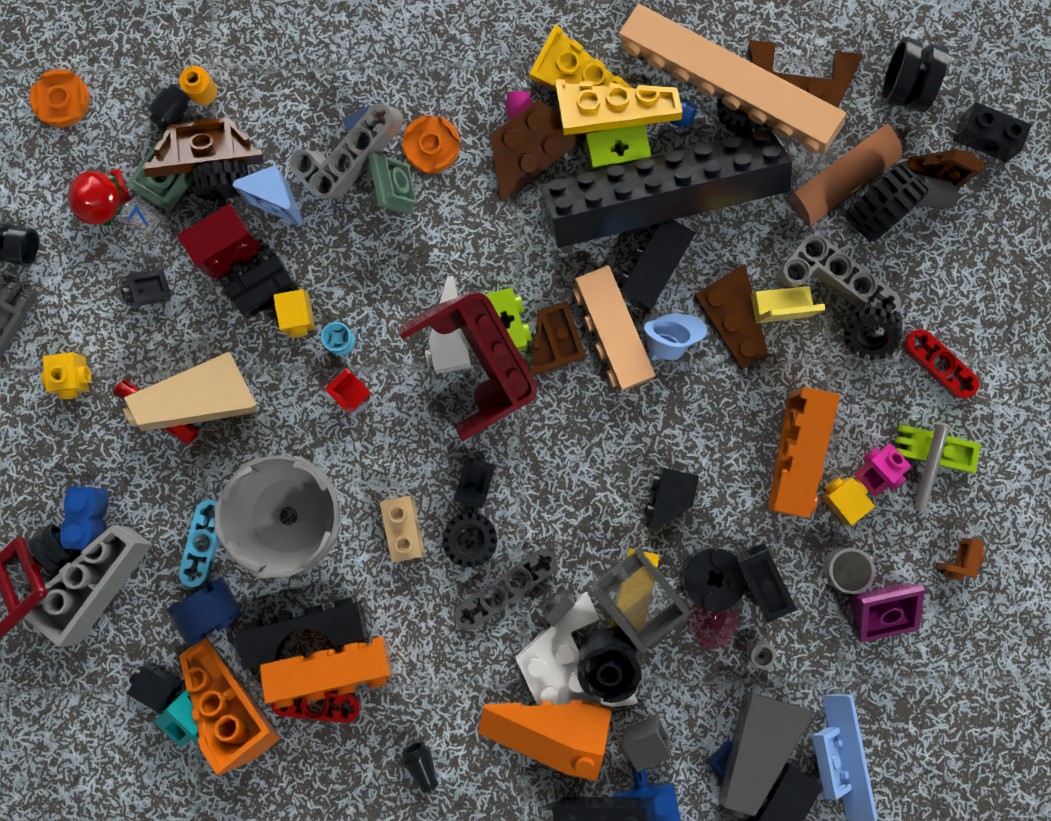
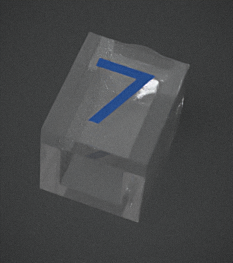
[117,196,173,246]

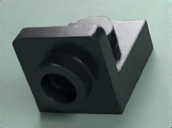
[121,269,171,312]

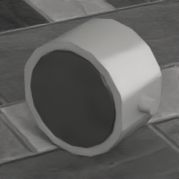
[822,547,875,594]

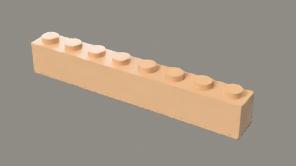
[619,3,846,155]

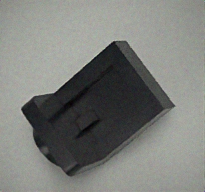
[453,457,496,509]

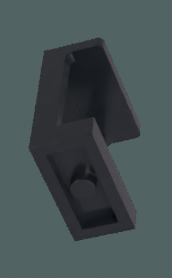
[736,543,797,623]

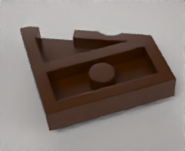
[906,149,985,188]
[530,301,586,376]

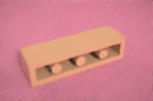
[572,265,656,392]

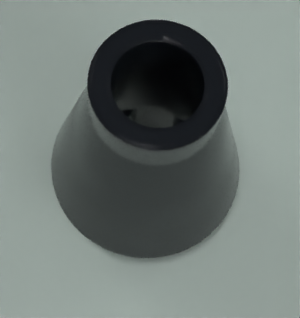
[401,742,439,793]

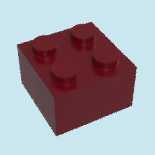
[177,203,263,279]

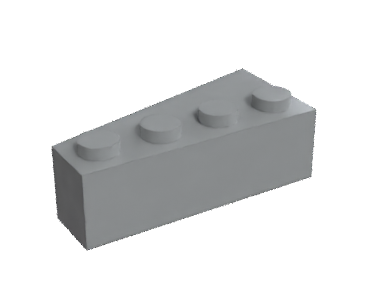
[24,525,152,647]

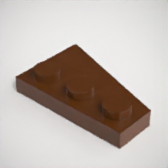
[694,264,768,370]

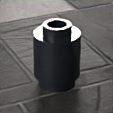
[147,84,191,130]

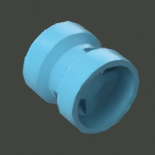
[321,322,355,356]

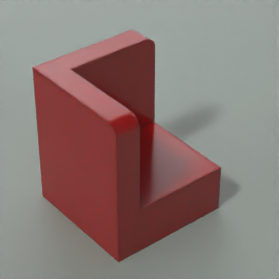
[325,368,372,414]

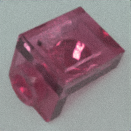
[693,609,742,650]

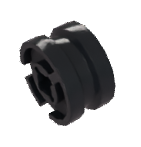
[28,524,80,573]

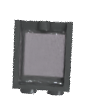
[592,547,692,653]

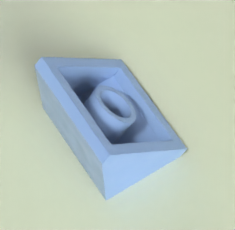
[232,165,303,226]

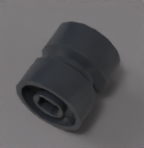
[0,221,40,267]

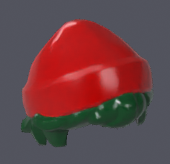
[68,171,122,226]

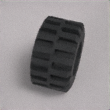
[845,162,929,242]

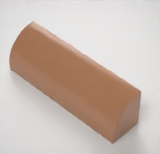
[788,123,902,227]

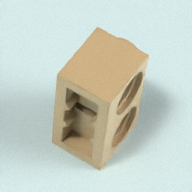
[380,495,425,563]

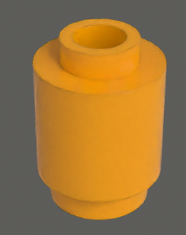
[179,66,217,105]

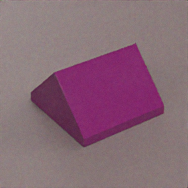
[849,583,925,643]

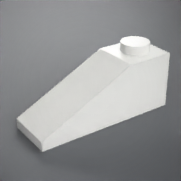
[425,276,471,374]

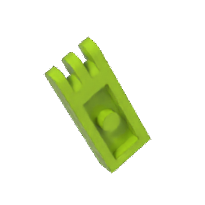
[895,425,981,474]

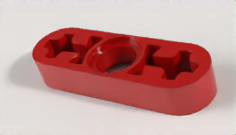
[903,329,979,399]
[271,691,361,723]

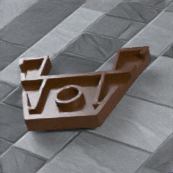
[748,40,862,131]

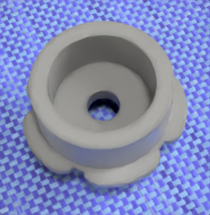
[746,639,777,670]

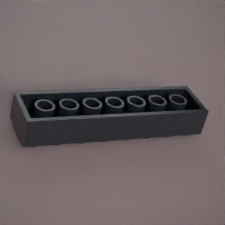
[540,129,792,248]

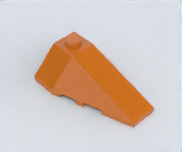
[179,638,281,776]
[478,700,612,781]

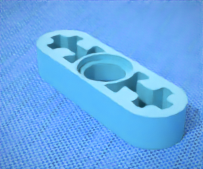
[179,500,219,587]

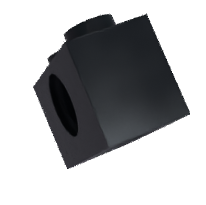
[952,102,1032,162]

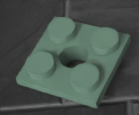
[126,142,194,214]
[367,152,417,214]

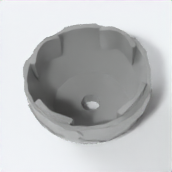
[214,455,342,579]

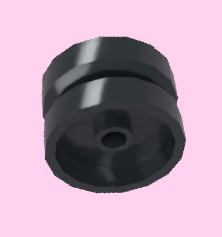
[881,37,949,113]

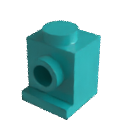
[154,689,200,748]

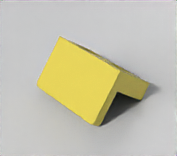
[751,286,826,323]

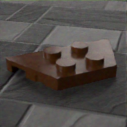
[488,100,591,201]
[143,118,264,178]

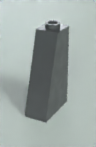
[717,690,813,818]

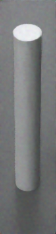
[913,422,950,512]

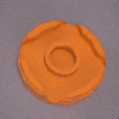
[29,69,90,127]
[402,115,460,174]

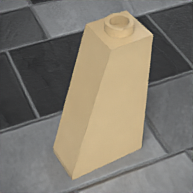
[123,352,257,431]

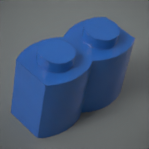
[60,486,108,550]

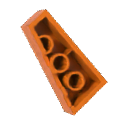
[767,387,841,518]
[260,636,393,709]

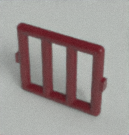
[0,537,48,640]

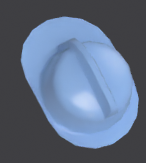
[644,313,707,361]

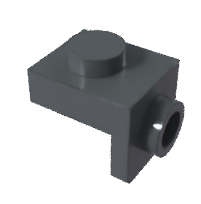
[543,588,577,627]

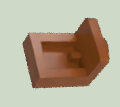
[935,538,985,582]

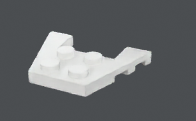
[516,592,638,707]

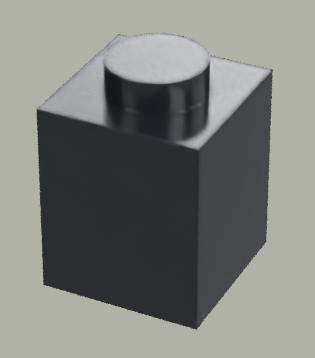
[126,662,184,713]

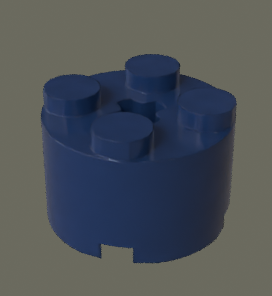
[166,577,242,647]

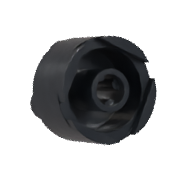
[680,547,748,611]
[577,626,642,703]

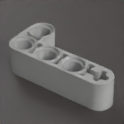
[289,103,403,199]
[777,235,901,312]

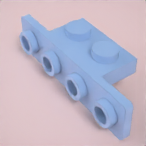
[812,694,878,821]

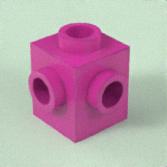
[854,443,911,497]

